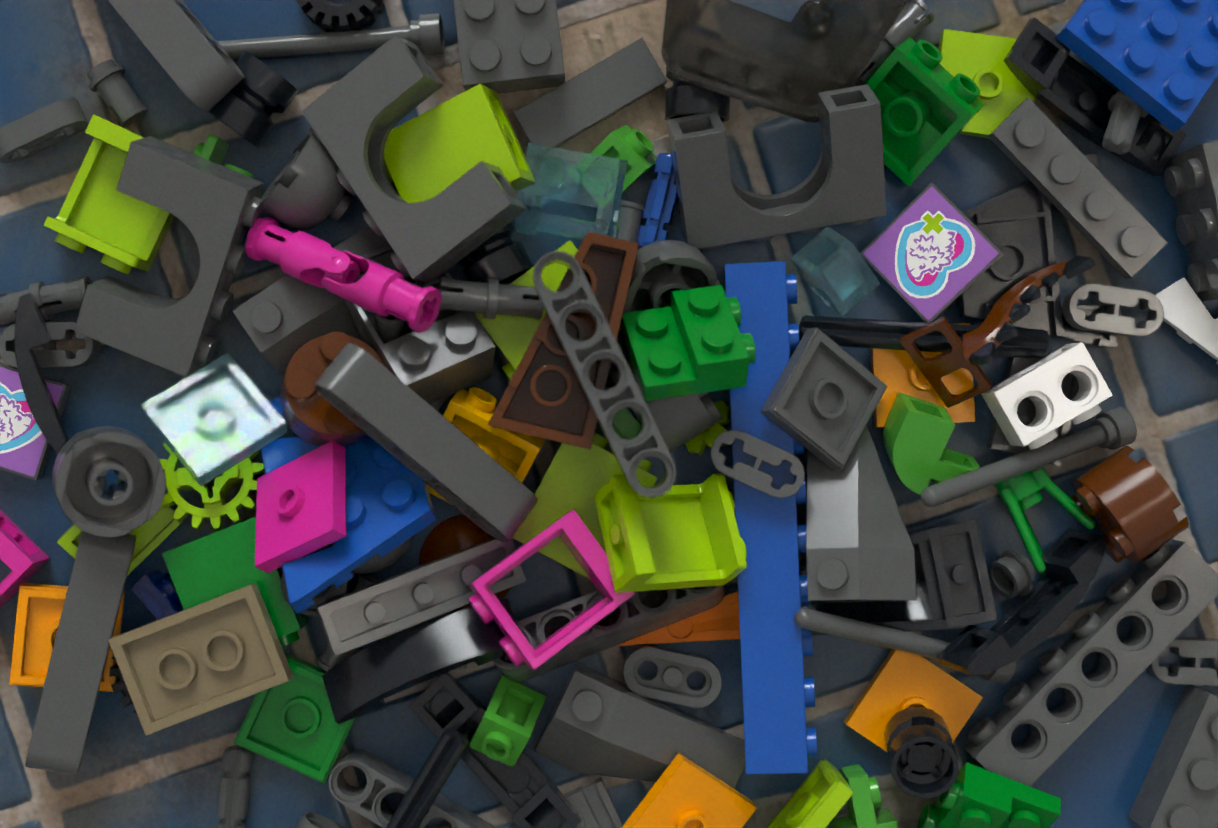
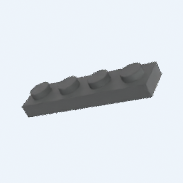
[988,98,1168,279]
[315,537,527,656]

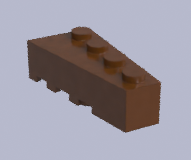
[488,231,639,449]

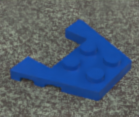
[260,435,436,613]

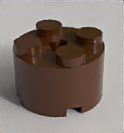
[281,331,386,446]
[1070,446,1189,563]

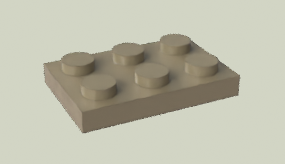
[108,582,293,736]

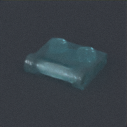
[515,143,628,240]

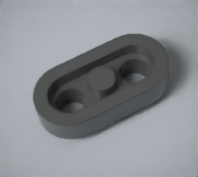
[623,645,722,708]

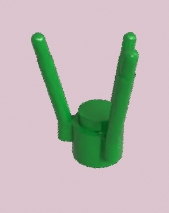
[993,467,1095,577]

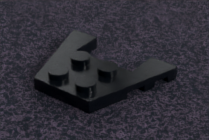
[958,154,1117,348]

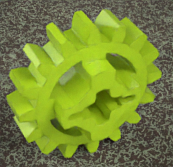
[159,421,265,531]

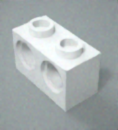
[981,342,1113,450]

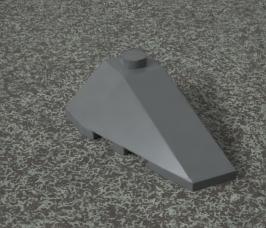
[232,226,389,379]
[806,425,917,603]
[534,661,745,788]

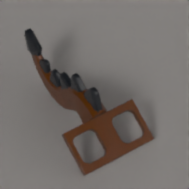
[900,255,1095,408]

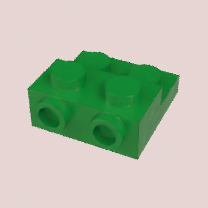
[865,37,984,186]
[620,285,756,401]
[917,762,1061,828]

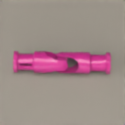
[245,216,442,333]

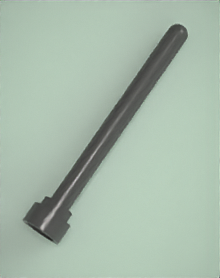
[217,13,445,60]
[921,406,1137,507]
[794,608,1017,684]

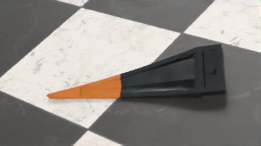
[616,520,998,646]

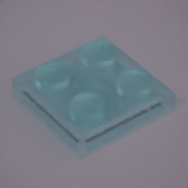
[141,353,287,486]

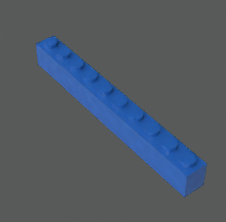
[725,261,817,774]

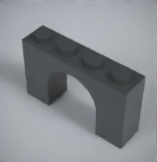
[302,34,527,282]
[667,84,887,251]
[74,136,264,377]

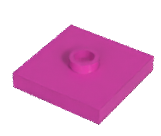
[255,441,346,573]

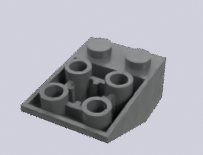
[345,244,495,404]

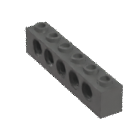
[963,539,1218,786]

